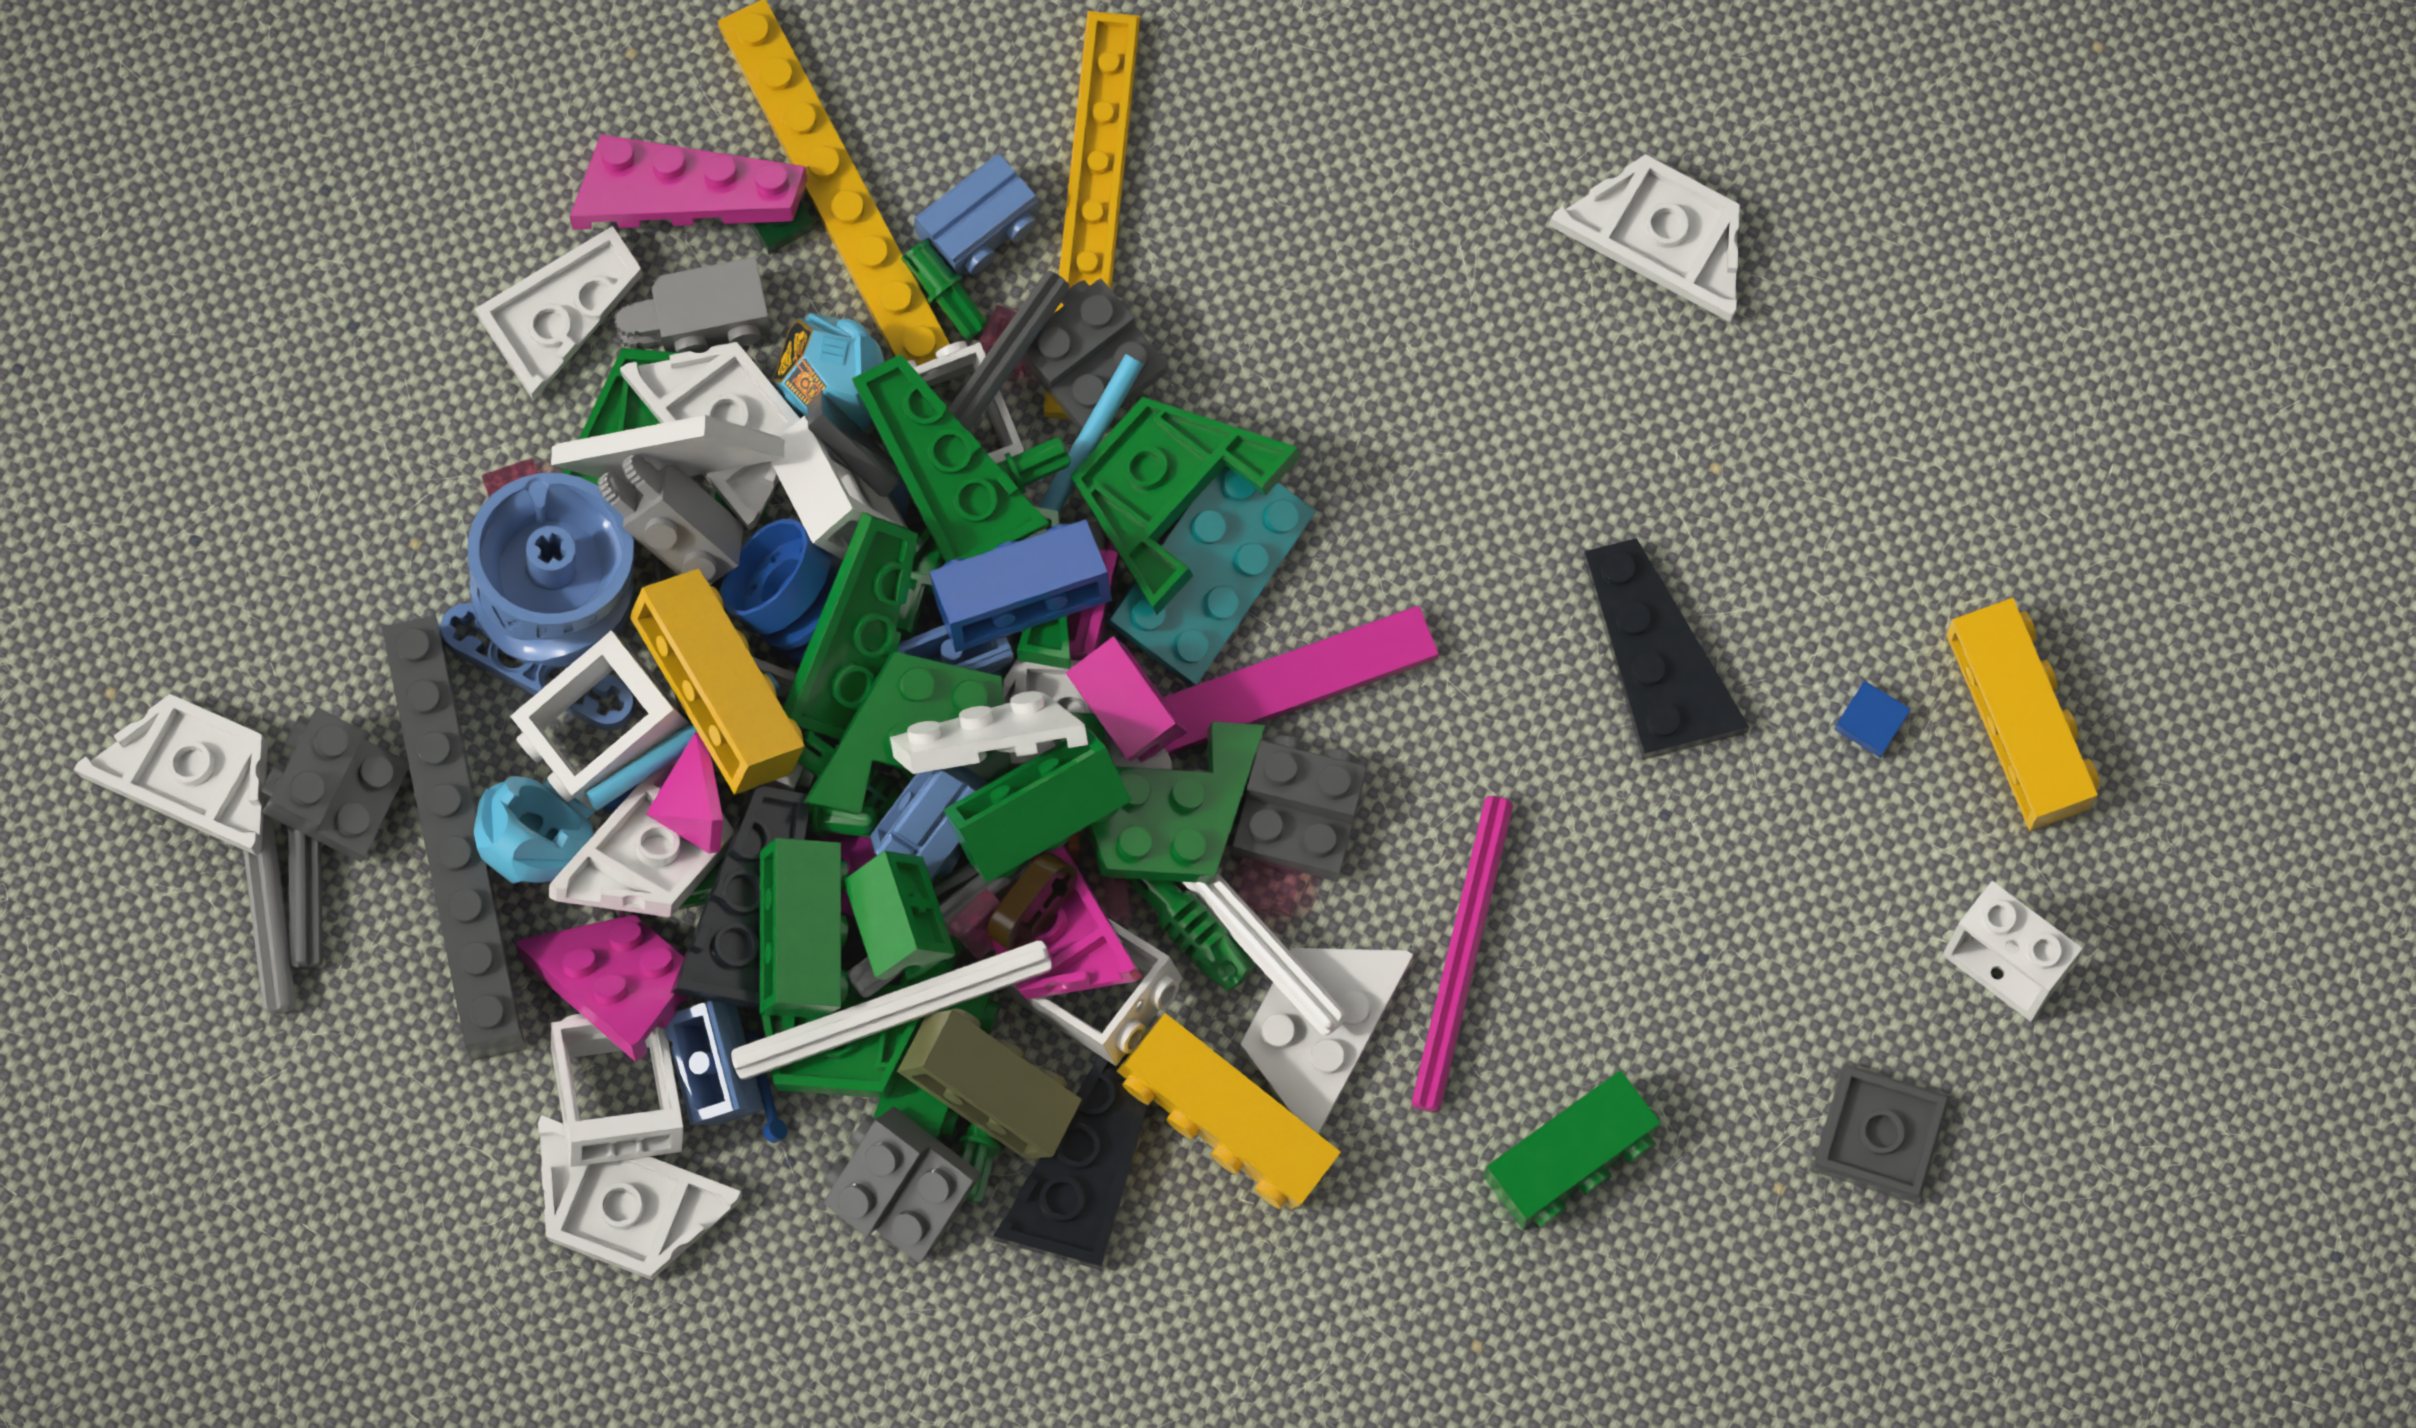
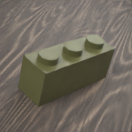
[897,1009,1082,1160]

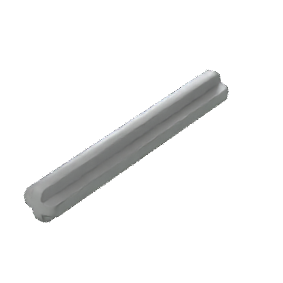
[243,802,296,1014]

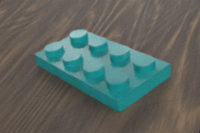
[1105,466,1316,687]

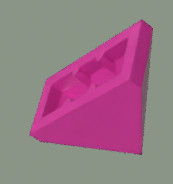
[646,732,723,854]

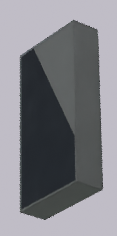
[807,391,898,497]

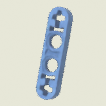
[441,603,634,731]

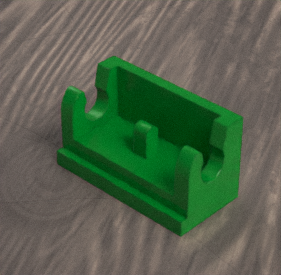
[843,851,956,980]

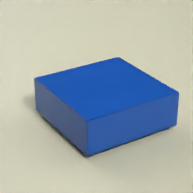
[1834,680,1911,758]

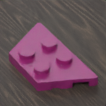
[977,845,1143,1000]
[515,915,689,1062]

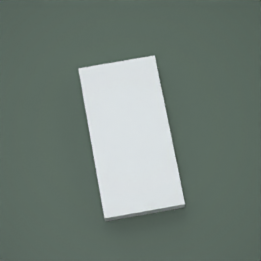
[551,415,785,487]

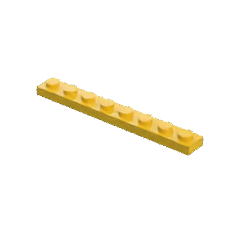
[718,0,950,366]

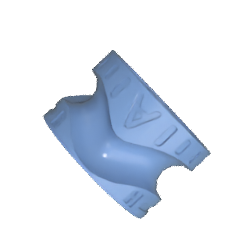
[468,473,634,666]

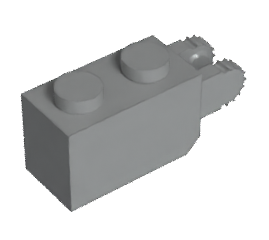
[614,256,771,353]
[597,454,743,586]

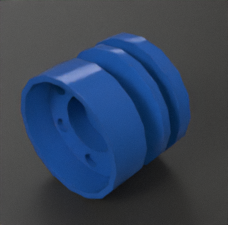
[720,519,843,665]

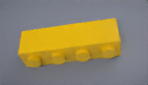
[630,568,805,795]
[1946,597,2100,832]
[1117,1013,1341,1210]

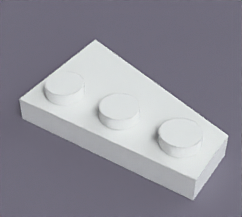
[475,226,643,401]
[890,691,1088,774]

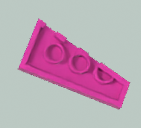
[569,134,807,230]

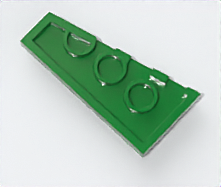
[852,354,1049,563]
[783,512,918,740]

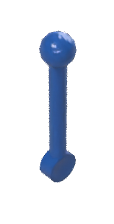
[744,1030,787,1143]

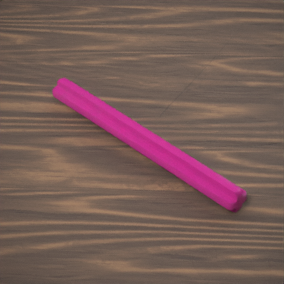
[1411,796,1513,1113]

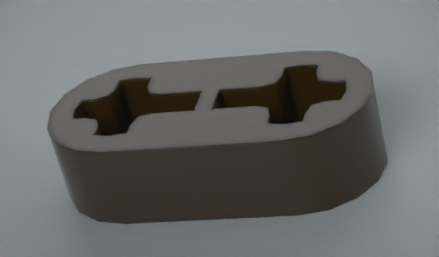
[988,852,1077,951]

